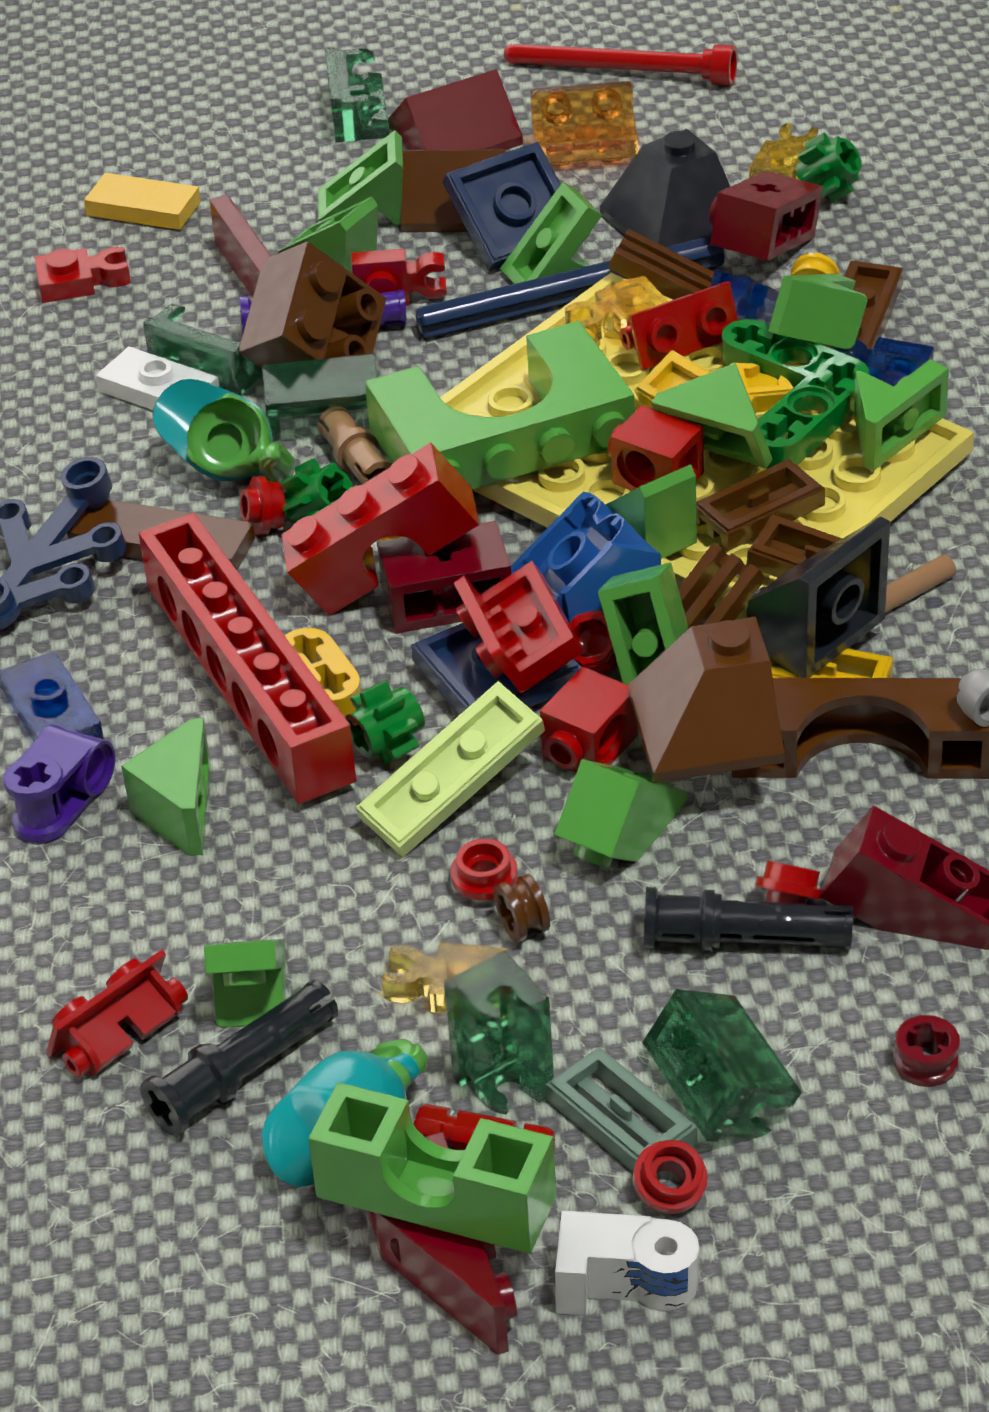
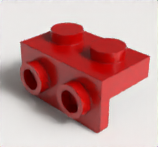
[454,561,585,693]

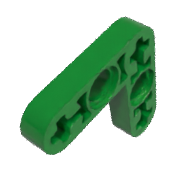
[722,319,869,469]

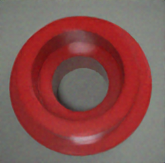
[240,476,285,535]
[450,838,518,900]
[755,860,822,904]
[633,1140,708,1214]

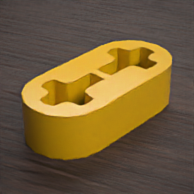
[285,628,361,717]

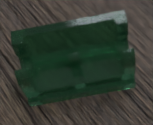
[325,47,390,143]
[143,304,266,396]
[263,354,378,434]
[444,950,554,1114]
[642,989,802,1142]

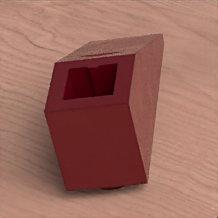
[819,805,989,950]
[366,1132,517,1355]

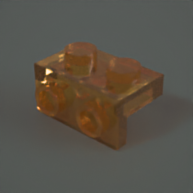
[530,81,639,167]

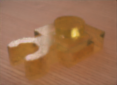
[749,123,818,179]
[565,276,669,342]
[382,942,509,1018]

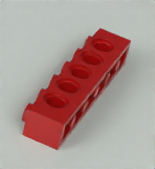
[138,513,357,805]

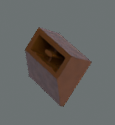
[238,241,387,394]

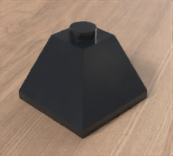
[600,129,731,247]
[746,516,890,678]

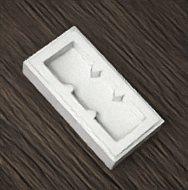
[96,346,219,410]

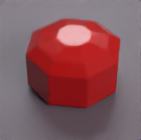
[570,610,618,674]

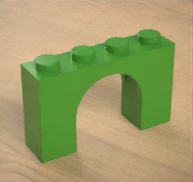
[365,321,635,490]

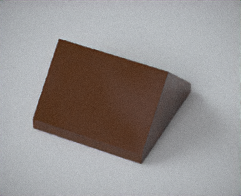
[401,149,507,232]

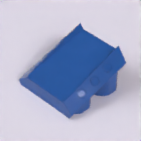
[511,492,661,623]

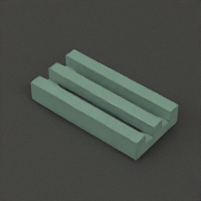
[546,1047,698,1173]

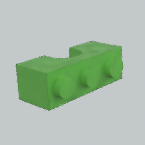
[308,1082,557,1254]

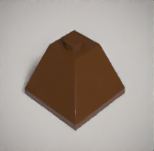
[629,617,785,783]

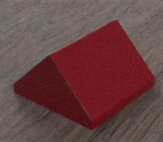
[388,69,523,150]

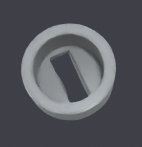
[957,668,989,727]

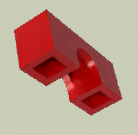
[282,442,479,616]

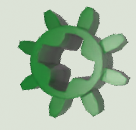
[796,132,862,202]
[281,458,353,523]
[345,680,425,764]

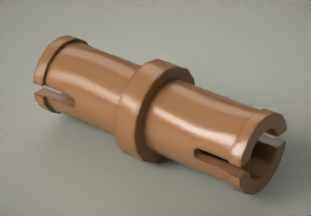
[317,406,392,485]

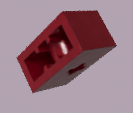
[709,171,823,261]
[377,521,512,634]

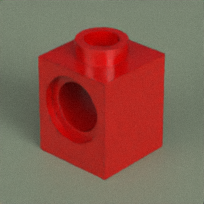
[608,405,704,490]
[540,666,638,773]

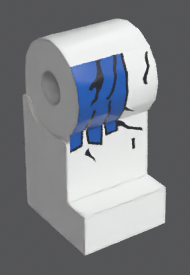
[555,1211,700,1315]

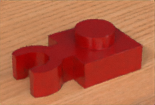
[34,247,131,303]
[351,248,447,306]

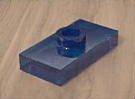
[0,650,104,742]

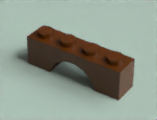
[732,678,989,779]

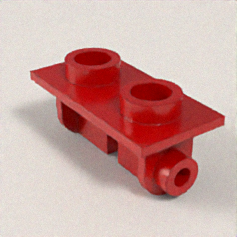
[619,281,738,370]
[46,949,188,1078]

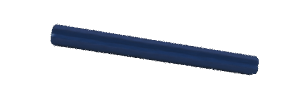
[416,236,724,339]

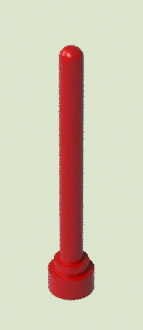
[503,44,738,86]

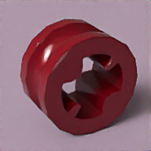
[894,1015,960,1087]

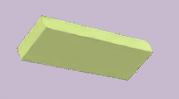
[356,681,545,858]

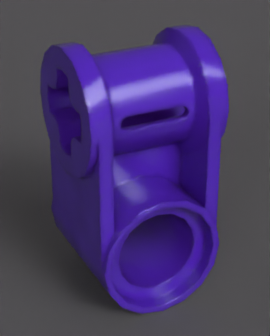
[4,725,116,843]

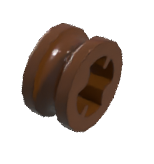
[493,874,551,942]

